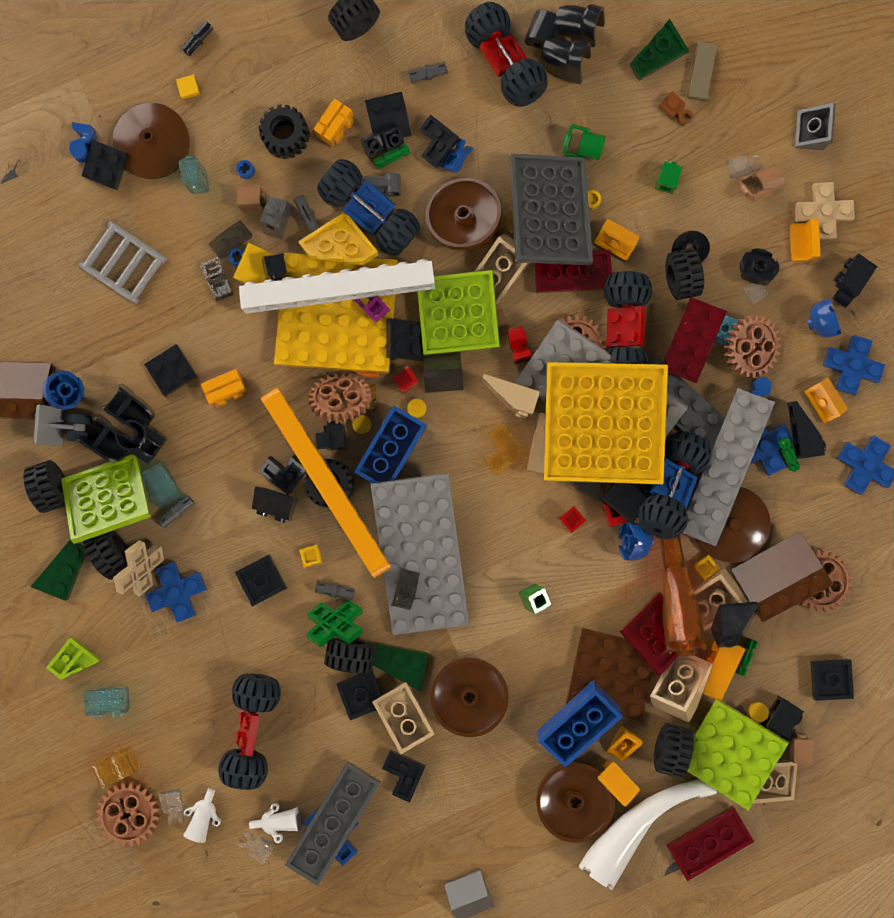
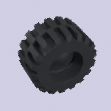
[328,0,380,41]
[259,104,309,159]
[665,248,704,300]
[303,459,354,507]
[23,460,65,513]
[83,530,128,580]
[324,638,376,674]
[654,723,694,778]

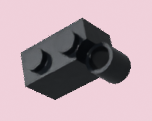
[832,253,878,308]
[315,421,347,451]
[760,695,804,741]

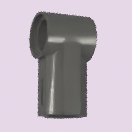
[363,173,401,197]

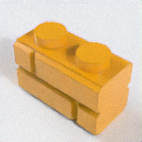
[312,99,354,147]
[201,369,248,407]

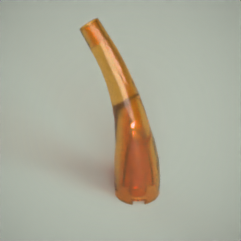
[660,535,707,656]

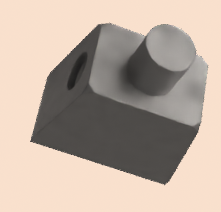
[260,196,293,239]

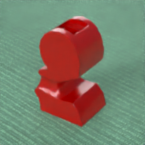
[507,326,532,365]

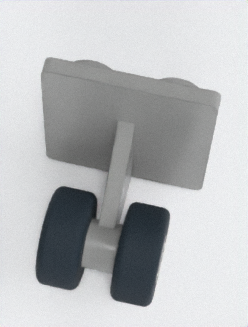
[34,405,92,446]

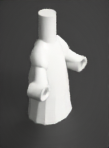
[183,788,221,843]
[249,803,301,843]

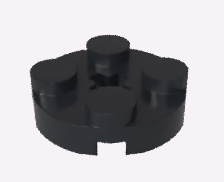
[739,248,779,286]

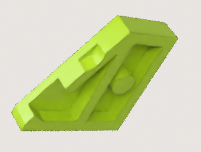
[46,636,102,680]

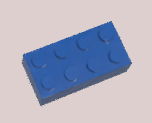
[354,405,427,483]
[537,680,623,768]

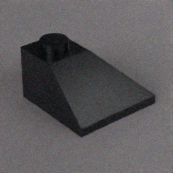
[711,602,758,648]

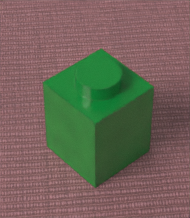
[654,161,683,194]
[518,583,551,614]

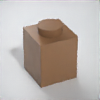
[237,185,266,210]
[788,733,814,764]

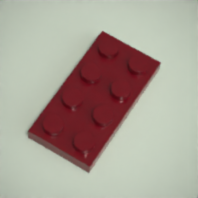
[534,250,612,294]
[662,297,727,384]
[666,806,754,882]

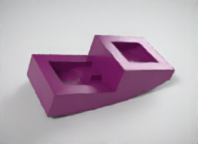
[354,296,390,323]

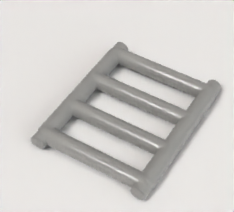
[79,221,167,304]

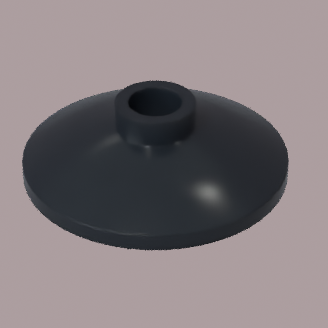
[671,230,710,262]

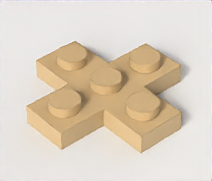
[795,182,855,241]
[113,540,164,597]

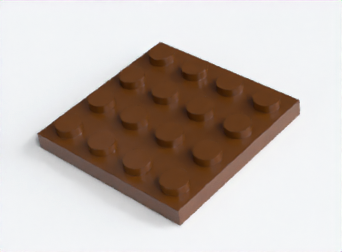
[566,628,653,722]

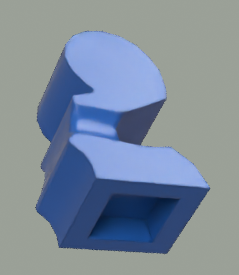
[69,122,98,163]
[749,377,772,397]

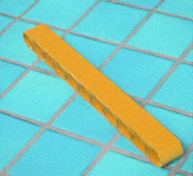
[261,387,391,578]

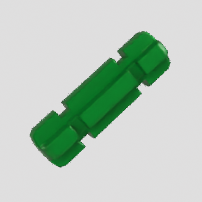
[374,144,410,169]
[778,437,800,472]
[735,638,758,676]

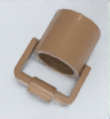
[738,165,785,202]

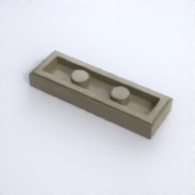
[687,41,718,102]

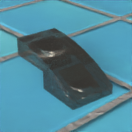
[209,220,252,260]
[200,257,234,302]

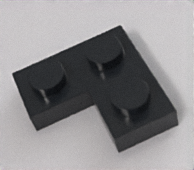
[419,114,460,169]
[259,455,306,495]
[382,749,426,803]

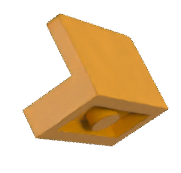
[594,219,640,261]
[790,219,820,261]
[804,377,848,424]
[598,760,640,807]

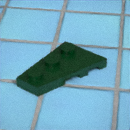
[630,18,689,81]
[30,540,86,601]
[371,642,428,692]

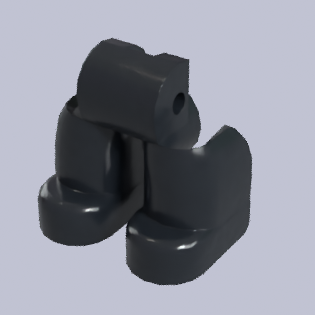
[524,4,605,84]
[77,383,168,464]

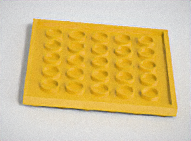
[274,253,398,373]
[544,362,668,484]

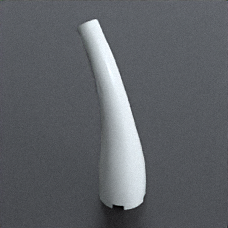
[579,779,717,890]

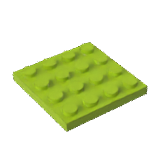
[417,270,500,355]
[61,454,151,544]
[687,698,789,810]

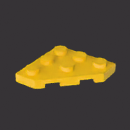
[298,212,378,265]

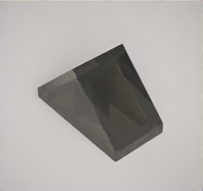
[391,568,420,610]

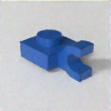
[441,139,473,173]

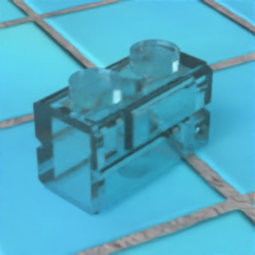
[178,156,209,194]
[141,463,183,508]
[84,687,130,719]

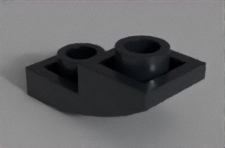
[360,125,404,158]

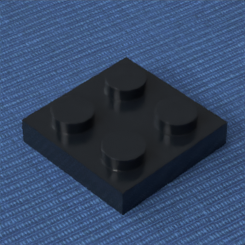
[81,140,129,190]
[386,319,423,361]
[144,344,198,397]
[235,554,287,607]
[810,659,854,701]
[336,670,383,720]

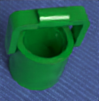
[562,124,606,160]

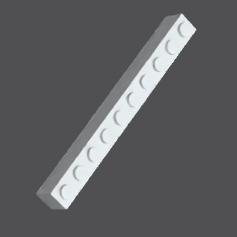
[239,259,435,314]

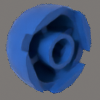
[807,298,842,338]
[42,371,84,410]
[618,522,654,561]

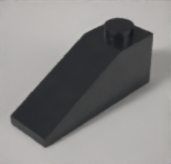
[787,401,826,459]

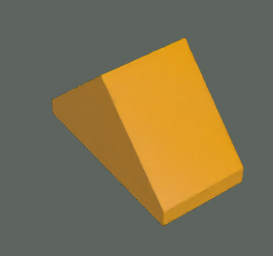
[606,725,643,761]

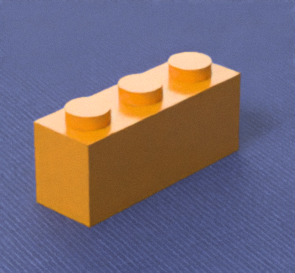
[703,641,745,701]

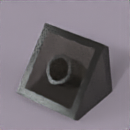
[423,352,463,393]

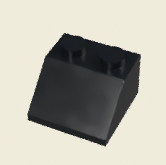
[365,91,412,138]
[602,483,653,523]
[252,486,298,523]

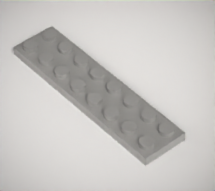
[683,389,775,546]

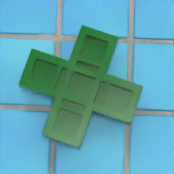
[306,600,363,648]

